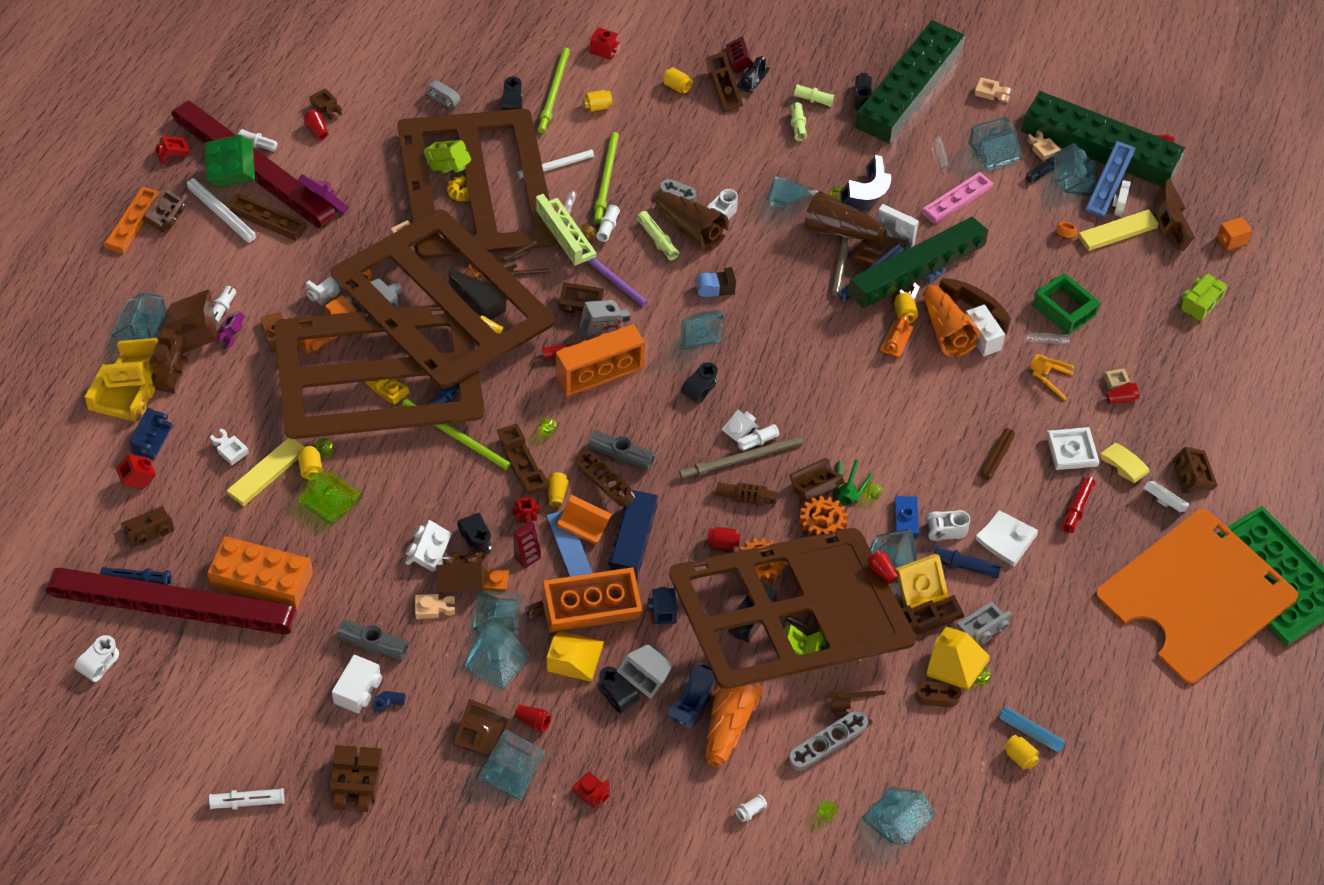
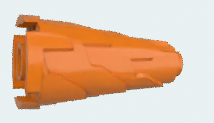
[923,285,981,357]
[705,682,763,767]

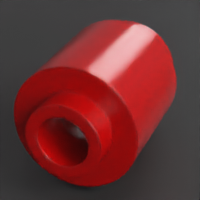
[707,527,740,551]

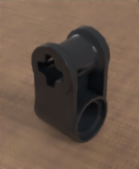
[502,76,522,110]
[681,362,718,404]
[457,512,492,554]
[598,666,640,713]

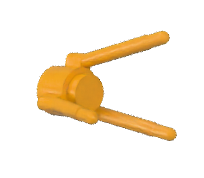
[1030,354,1074,401]

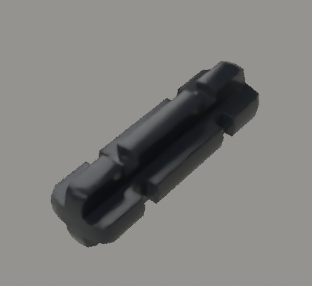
[1025,157,1059,183]

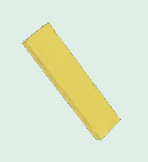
[1078,210,1159,251]
[227,438,304,507]

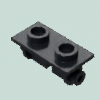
[736,56,771,93]

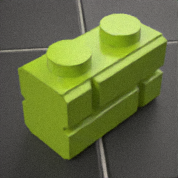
[423,140,471,173]
[1181,273,1227,321]

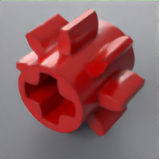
[512,496,540,524]

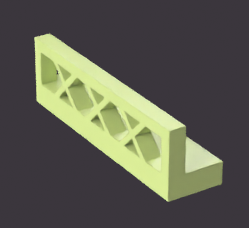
[536,194,597,266]

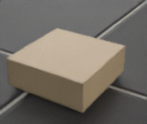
[1103,368,1130,391]

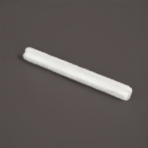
[187,178,256,243]

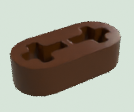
[915,681,961,707]

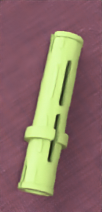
[636,211,679,260]

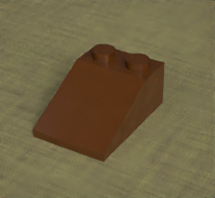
[165,289,218,354]

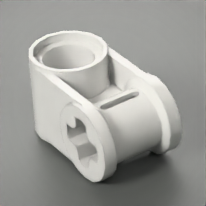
[707,189,738,219]
[926,510,970,541]
[74,635,119,682]

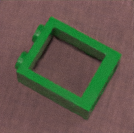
[1033,273,1101,336]

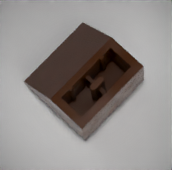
[436,551,489,592]

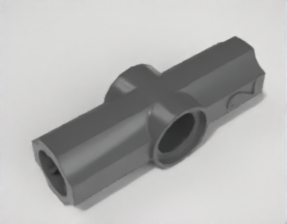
[588,430,656,471]
[336,619,409,660]

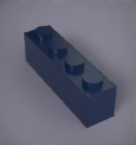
[608,490,658,580]

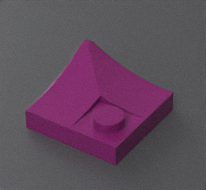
[297,174,349,214]

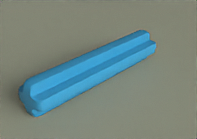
[999,707,1065,752]

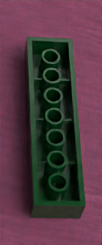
[855,20,965,144]
[1021,91,1186,186]

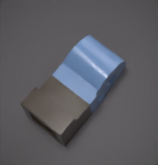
[695,267,736,297]

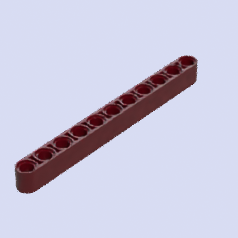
[171,100,336,228]
[46,568,297,635]

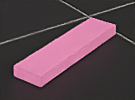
[921,172,994,225]

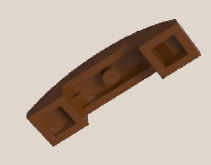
[939,278,1011,335]
[497,423,549,494]

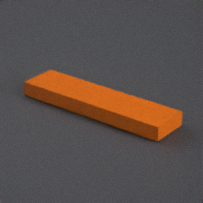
[104,186,160,254]

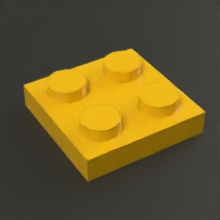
[895,554,949,609]

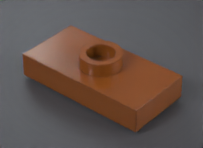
[260,312,283,353]

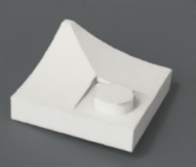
[878,204,919,250]
[976,510,1038,567]

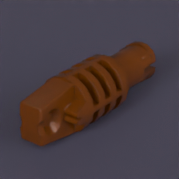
[716,482,778,506]

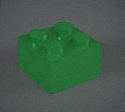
[205,135,255,188]

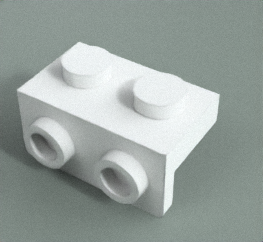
[405,520,452,572]

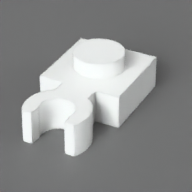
[1112,180,1131,217]
[210,429,249,466]

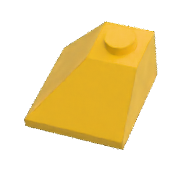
[927,627,990,690]
[547,631,604,682]

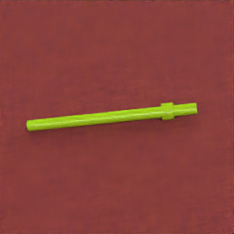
[537,47,570,134]
[593,132,619,224]
[402,399,511,471]

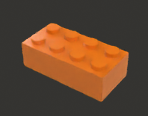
[556,324,645,396]
[207,536,313,610]
[540,567,642,633]

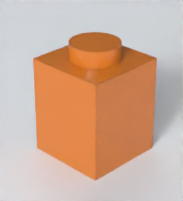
[1217,217,1253,251]

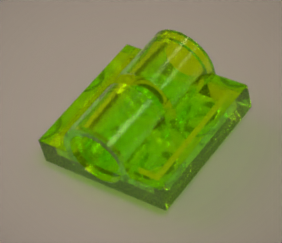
[298,470,362,526]

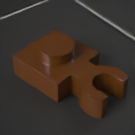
[309,88,342,120]

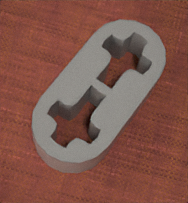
[426,80,461,109]
[660,179,696,202]

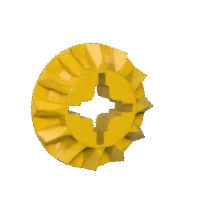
[447,175,470,202]

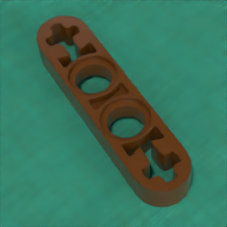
[576,451,635,507]

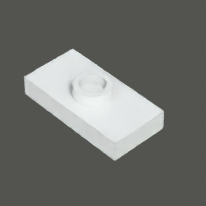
[1144,481,1189,512]

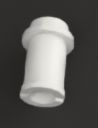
[735,794,767,822]

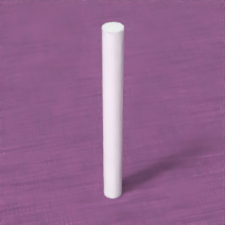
[517,149,594,179]

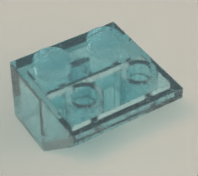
[968,116,1022,170]
[1054,144,1098,196]
[111,292,166,340]
[478,729,547,801]
[862,787,936,846]

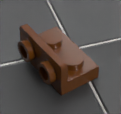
[1172,447,1218,494]
[121,506,174,548]

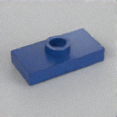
[895,496,919,538]

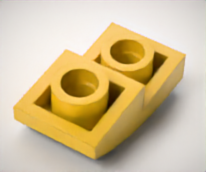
[365,379,410,405]

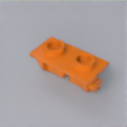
[880,315,914,358]

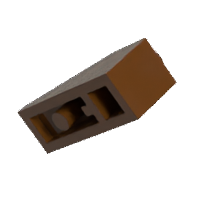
[706,51,743,112]

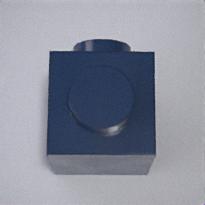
[647,587,677,624]

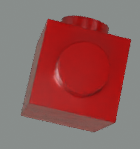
[590,27,621,60]
[115,454,156,489]

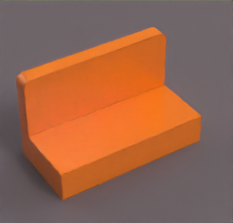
[557,495,612,545]

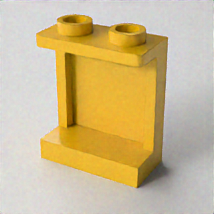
[100,338,158,388]
[85,364,155,422]

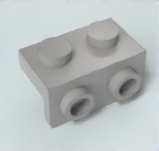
[956,601,1012,644]

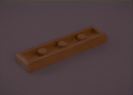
[226,193,307,241]

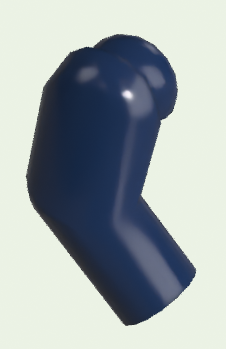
[372,691,406,712]

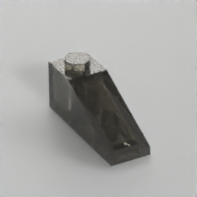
[448,269,507,320]

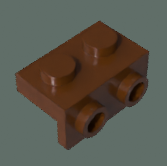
[142,187,188,233]
[557,282,605,313]
[790,458,844,500]

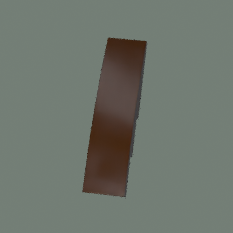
[901,595,965,635]

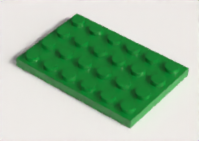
[1216,506,1324,646]

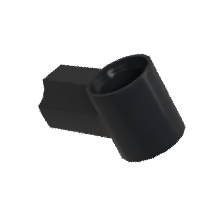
[853,73,872,111]

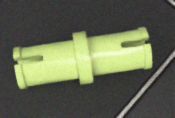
[794,84,834,107]
[790,103,807,141]

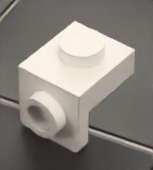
[306,276,340,306]
[722,410,759,442]

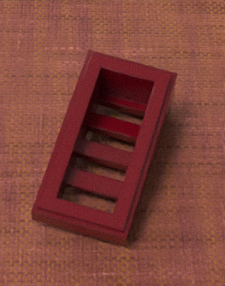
[726,36,754,73]
[513,521,541,568]

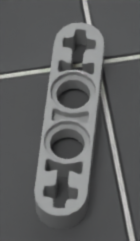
[788,711,868,771]

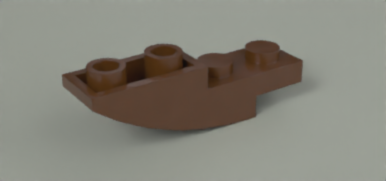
[1155,179,1195,251]

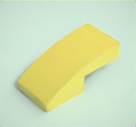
[1101,442,1150,483]

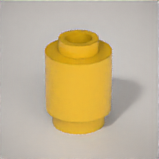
[663,67,693,93]
[583,89,613,112]
[894,292,918,323]
[298,446,323,480]
[1003,735,1040,770]

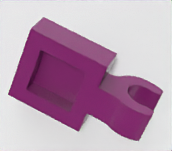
[216,311,245,349]

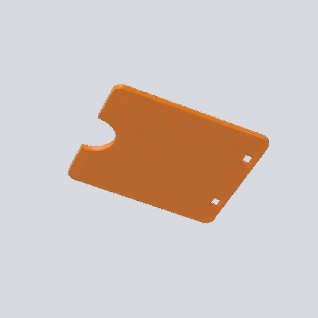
[1096,509,1298,684]

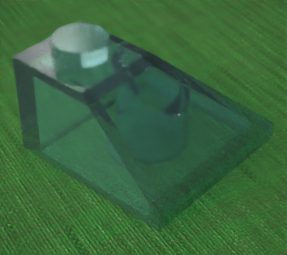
[766,176,820,209]
[680,310,724,350]
[870,529,917,583]
[473,590,524,634]
[465,620,530,690]

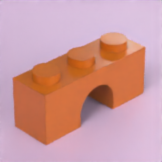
[297,295,357,355]

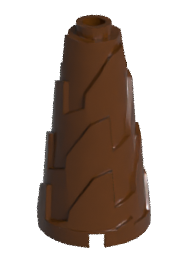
[805,191,887,242]
[656,192,729,251]

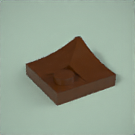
[854,236,906,268]
[453,699,514,760]

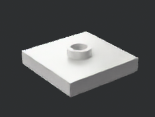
[1046,427,1099,470]

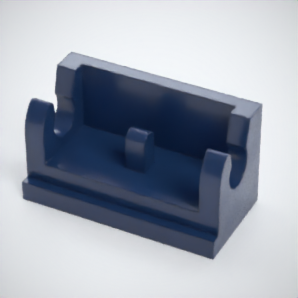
[129,408,173,460]

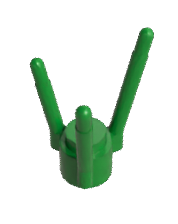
[834,459,873,506]

